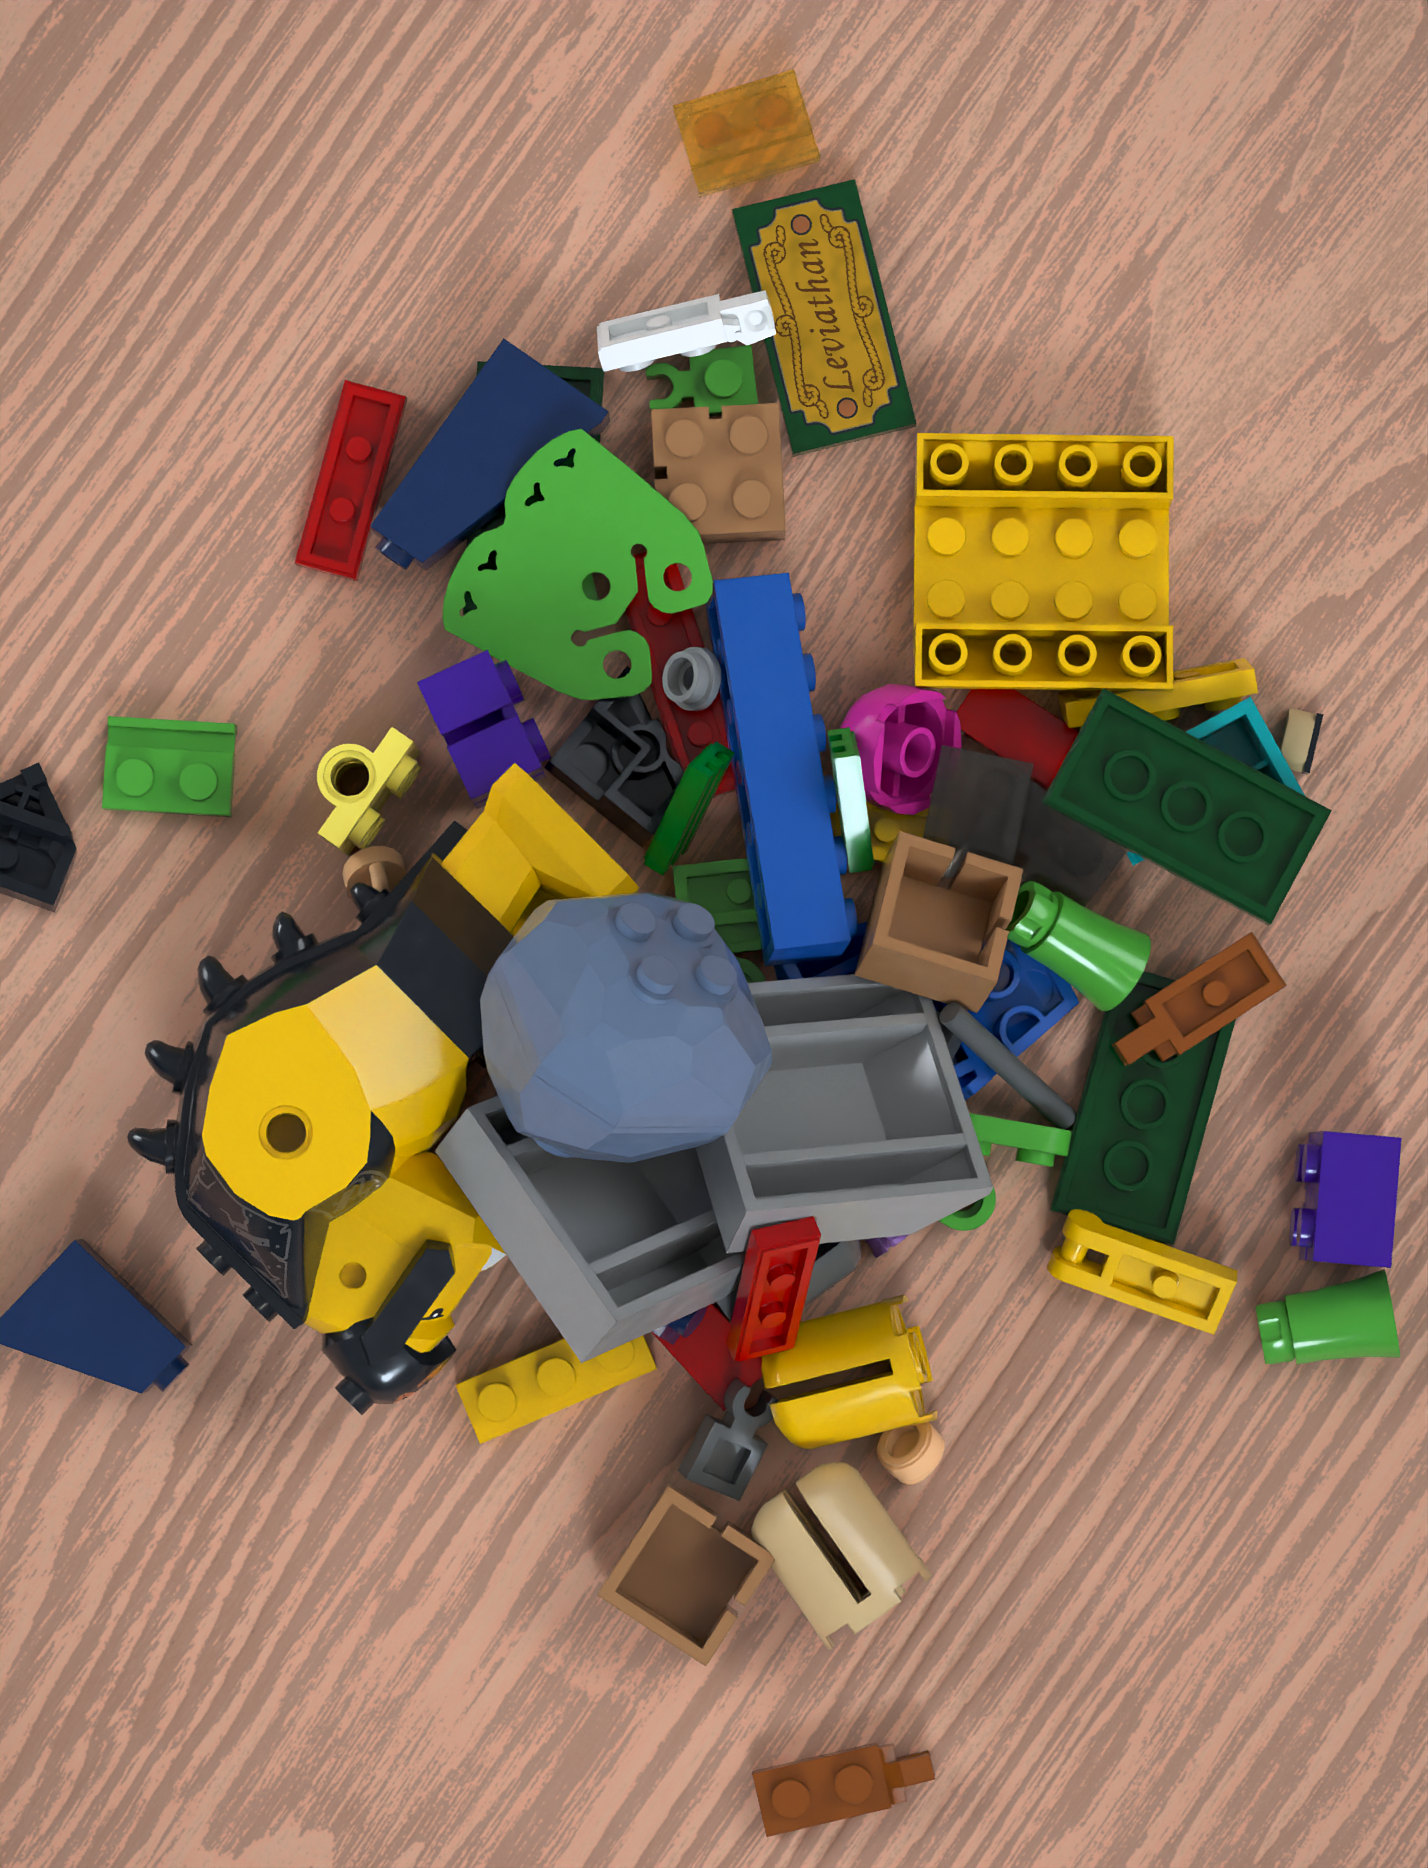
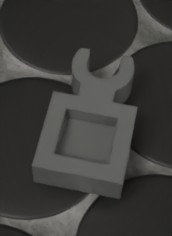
[678,1378,779,1501]

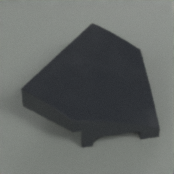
[0,763,77,913]

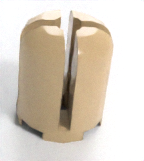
[751,1462,933,1650]

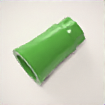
[1005,881,1151,1011]
[1255,1269,1400,1365]

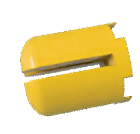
[761,1294,938,1450]

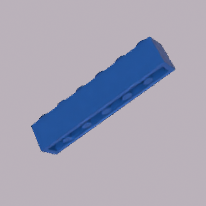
[705,573,857,966]

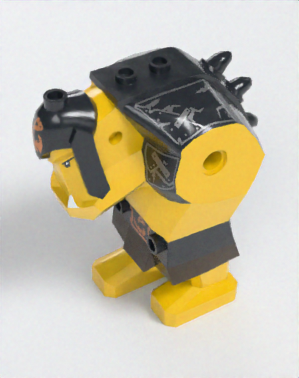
[127,763,639,1415]

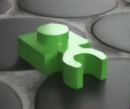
[645,345,758,417]

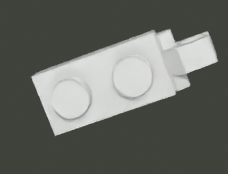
[597,290,776,372]

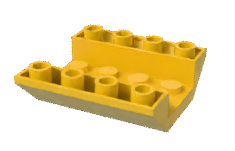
[913,433,1174,691]

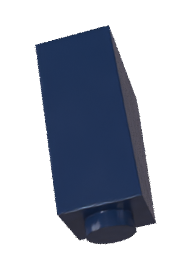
[0,1239,192,1394]

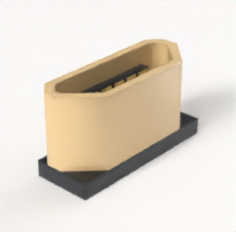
[1279,708,1324,775]

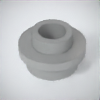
[662,647,721,711]

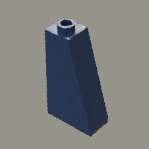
[370,338,610,571]

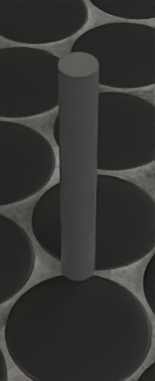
[939,1002,1076,1130]

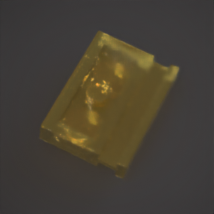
[673,69,821,198]

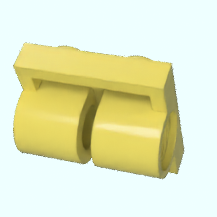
[317,727,422,856]

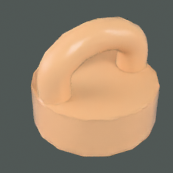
[342,846,407,901]
[876,1422,945,1485]

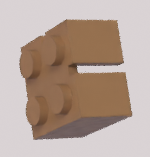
[651,403,786,544]
[854,831,1023,1013]
[597,1482,775,1666]

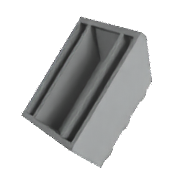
[695,974,993,1253]
[435,1096,746,1363]

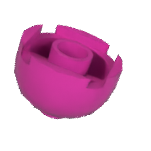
[840,684,962,815]

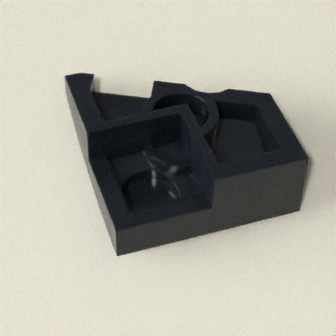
[544,666,684,848]

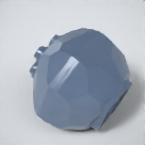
[480,892,772,1163]

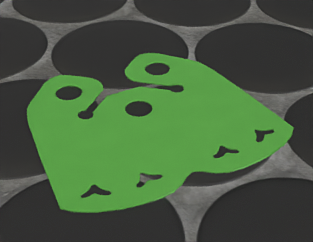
[442,429,713,700]

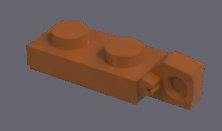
[1111,932,1287,1066]
[752,1742,935,1837]

